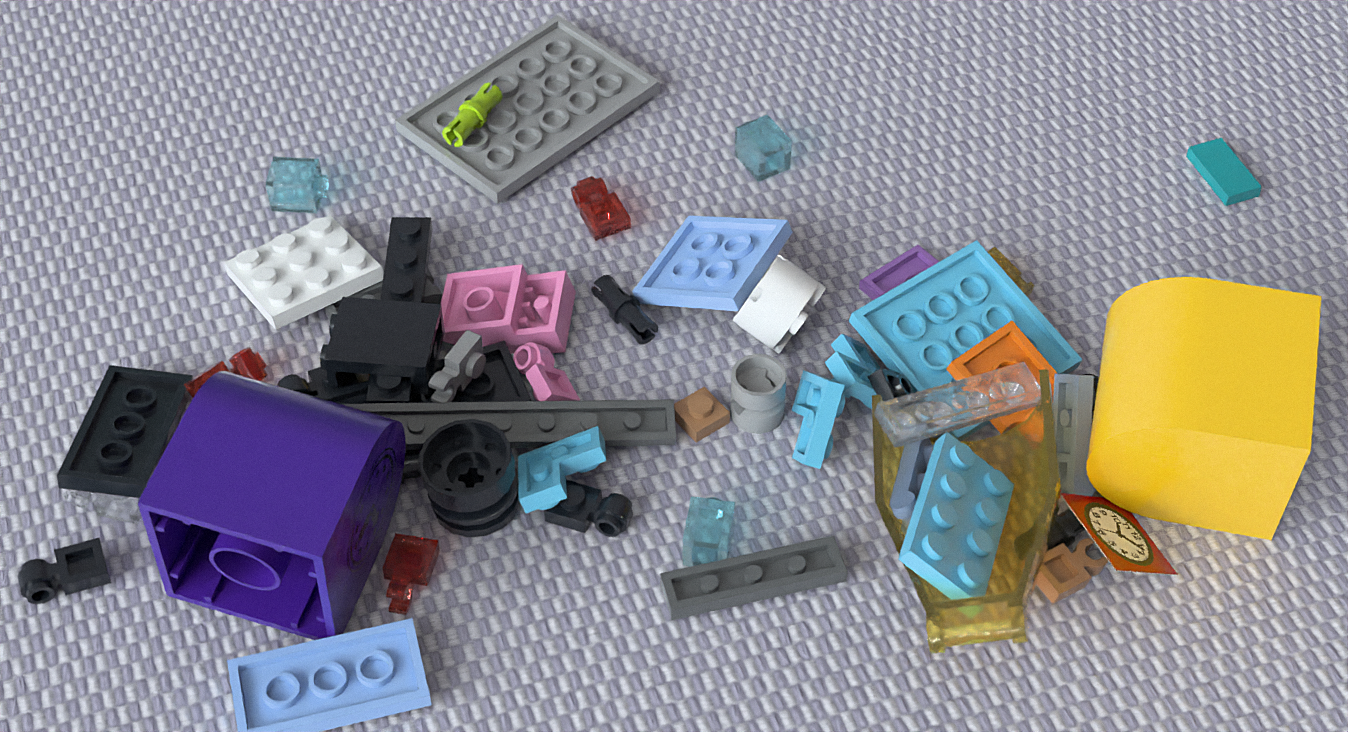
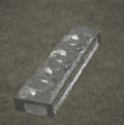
[873,362,1046,448]

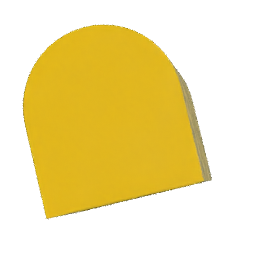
[1086,277,1322,540]

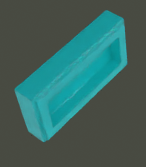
[1186,137,1262,206]

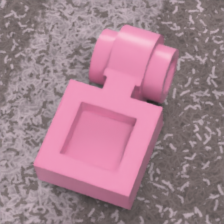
[513,342,580,401]

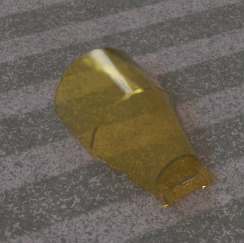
[872,369,1062,654]

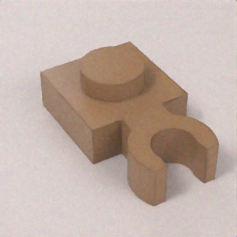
[1025,538,1108,604]

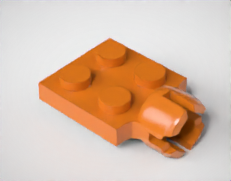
[946,321,1058,451]

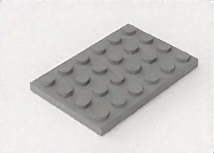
[395,15,660,204]

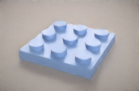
[632,216,793,311]

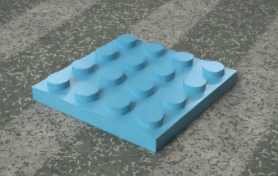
[849,240,1083,442]

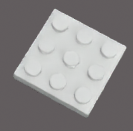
[224,215,384,330]

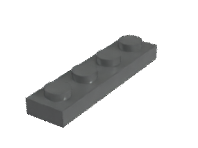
[660,535,847,620]

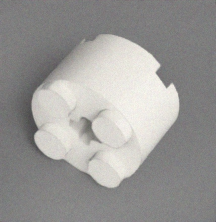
[732,255,826,354]

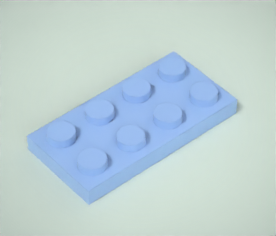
[227,618,432,732]

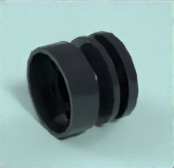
[419,419,521,538]

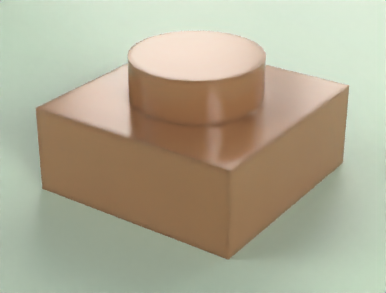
[674,386,730,443]

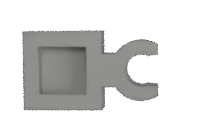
[429,330,486,403]

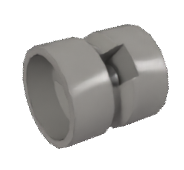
[730,354,787,434]

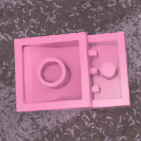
[440,264,576,354]

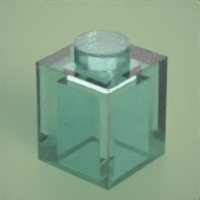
[735,114,792,182]
[266,157,328,213]
[683,496,735,567]

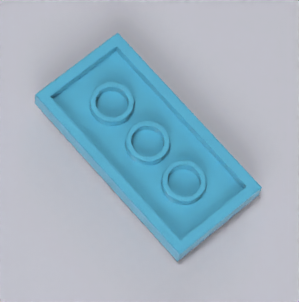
[898,432,1014,614]

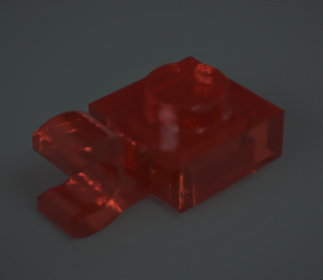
[382,533,440,615]

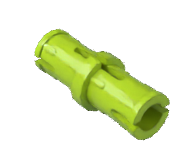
[442,82,503,147]

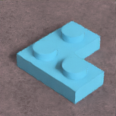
[825,334,889,413]
[792,370,845,469]
[518,426,607,513]

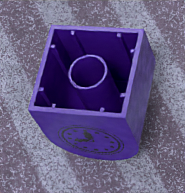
[138,371,406,640]

